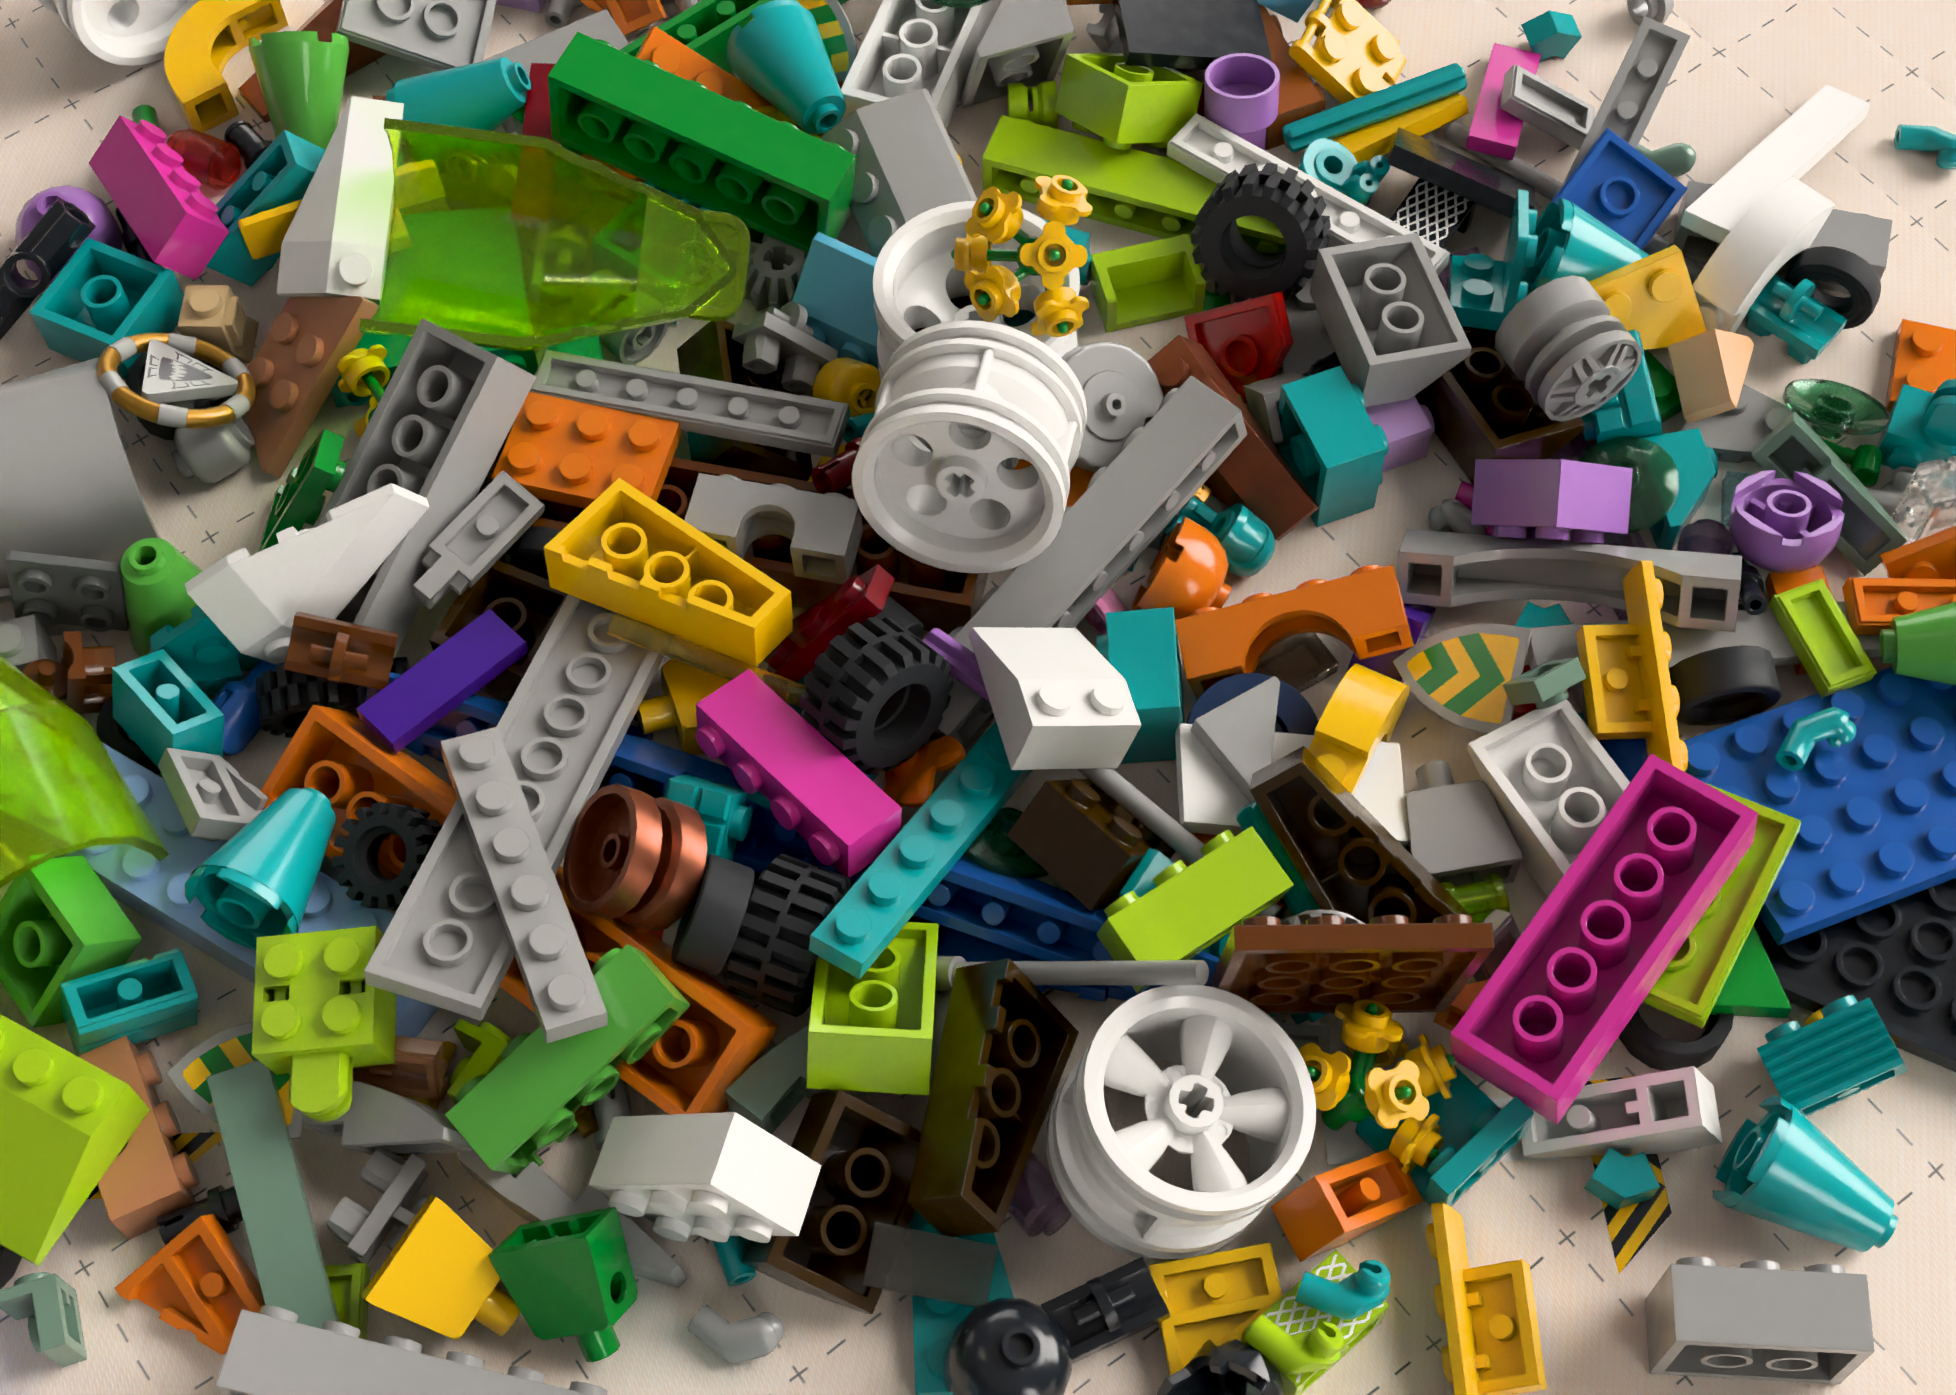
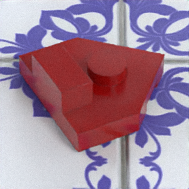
[1184,292,1293,404]

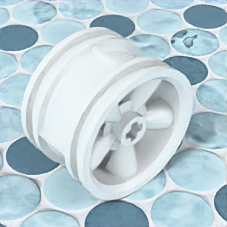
[1046,985,1316,1262]

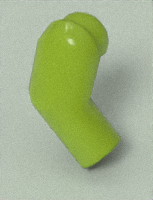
[1244,1314,1344,1374]

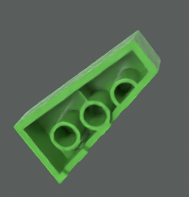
[445,944,690,1175]

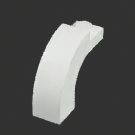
[1692,177,1836,333]

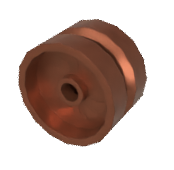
[563,783,708,931]

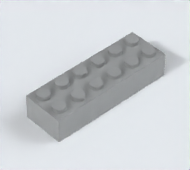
[316,318,537,657]

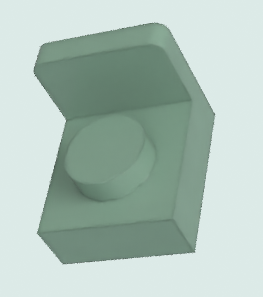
[0,1272,87,1367]

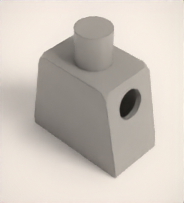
[1405,760,1523,893]

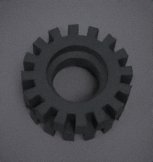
[255,664,362,738]
[332,802,442,910]

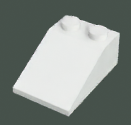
[969,627,1141,770]
[1467,699,1630,898]

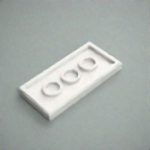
[1175,723,1409,848]

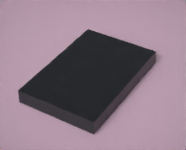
[1112,0,1272,70]
[1387,127,1535,219]

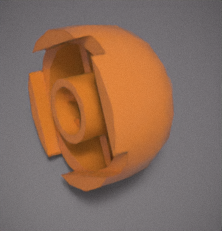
[1130,516,1232,620]

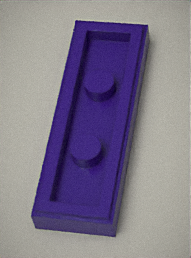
[357,609,528,753]

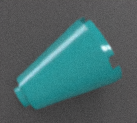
[726,0,846,134]
[386,57,531,172]
[1525,198,1649,295]
[185,787,336,950]
[1713,1095,1898,1252]

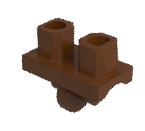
[284,612,399,690]
[20,631,116,730]

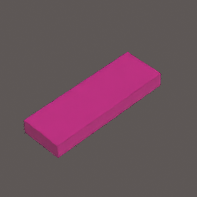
[1465,43,1541,160]

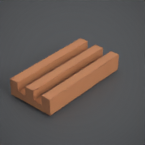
[353,1035,450,1100]

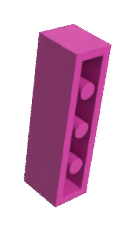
[89,115,229,281]
[695,669,902,878]

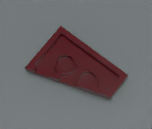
[762,564,895,697]

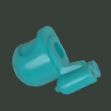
[1298,138,1390,206]
[1164,496,1275,577]

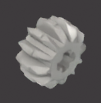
[737,234,808,312]

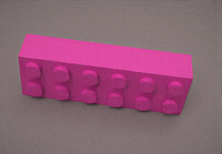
[1450,754,1758,1125]

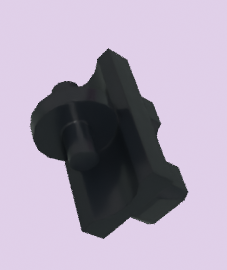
[1041,1256,1170,1364]

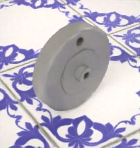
[1061,341,1164,472]

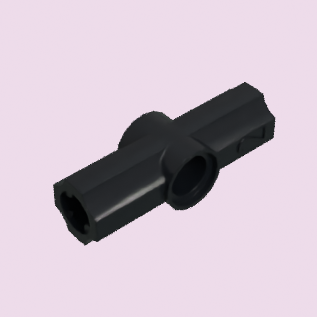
[0,197,96,340]

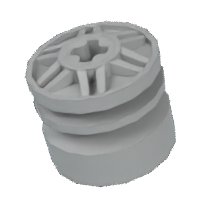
[1495,275,1642,421]

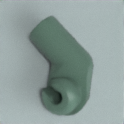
[1636,143,1696,177]

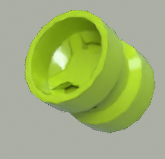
[1007,80,1058,129]

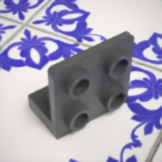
[5,550,129,632]

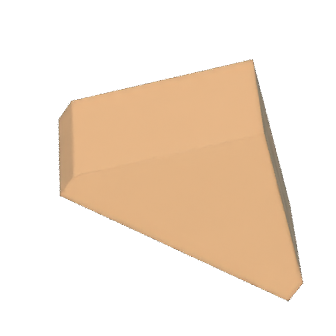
[1668,329,1754,424]

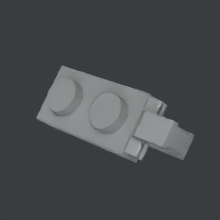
[413,471,545,610]

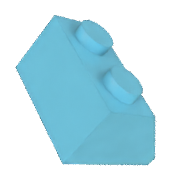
[792,232,879,369]

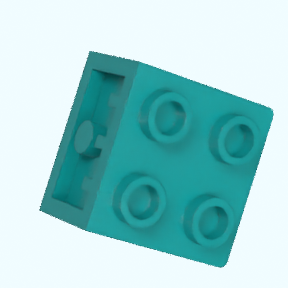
[1448,190,1538,331]
[1355,1064,1534,1206]

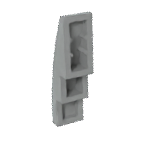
[456,1151,687,1288]

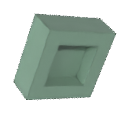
[1503,657,1586,709]

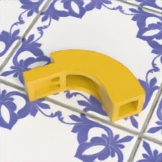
[164,0,289,136]
[1308,663,1410,795]

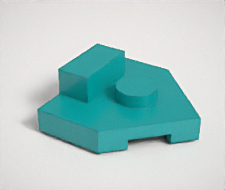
[150,605,260,695]

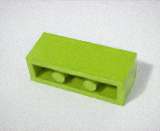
[1096,826,1294,994]

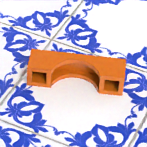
[1175,564,1414,699]

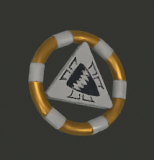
[97,333,256,429]

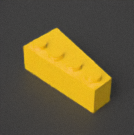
[543,478,793,667]

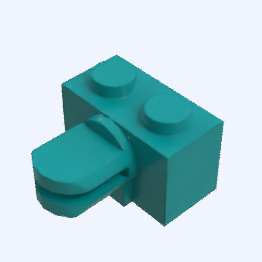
[1877,379,1956,491]

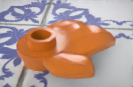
[883,736,966,808]

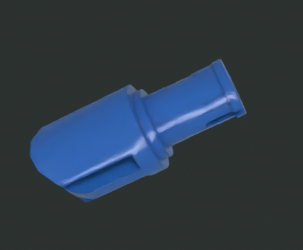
[212,659,285,756]

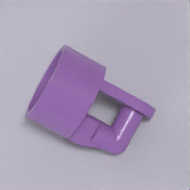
[1204,53,1280,151]

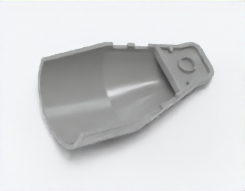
[0,357,161,589]

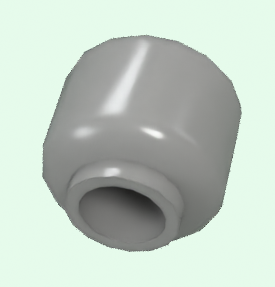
[171,407,255,484]

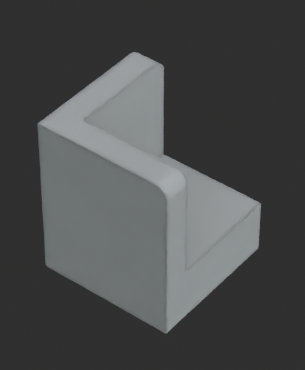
[1244,371,1305,444]

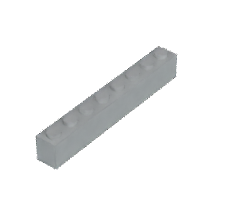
[933,375,1248,749]

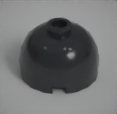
[943,1298,1072,1395]

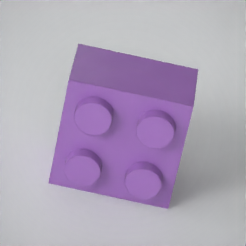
[1471,459,1633,544]

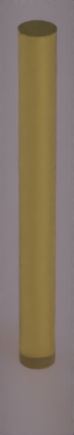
[607,613,806,707]

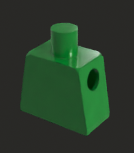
[488,1207,638,1362]

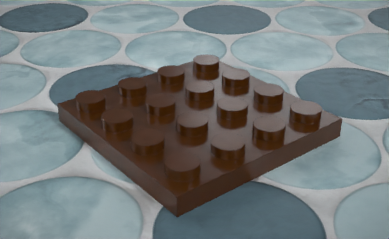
[1208,914,1495,1014]

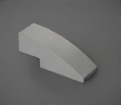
[302,1081,474,1156]

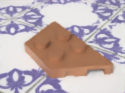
[247,296,379,478]

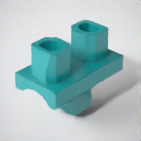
[1745,274,1847,364]

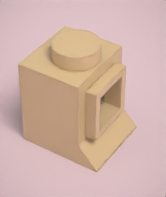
[178,285,259,363]

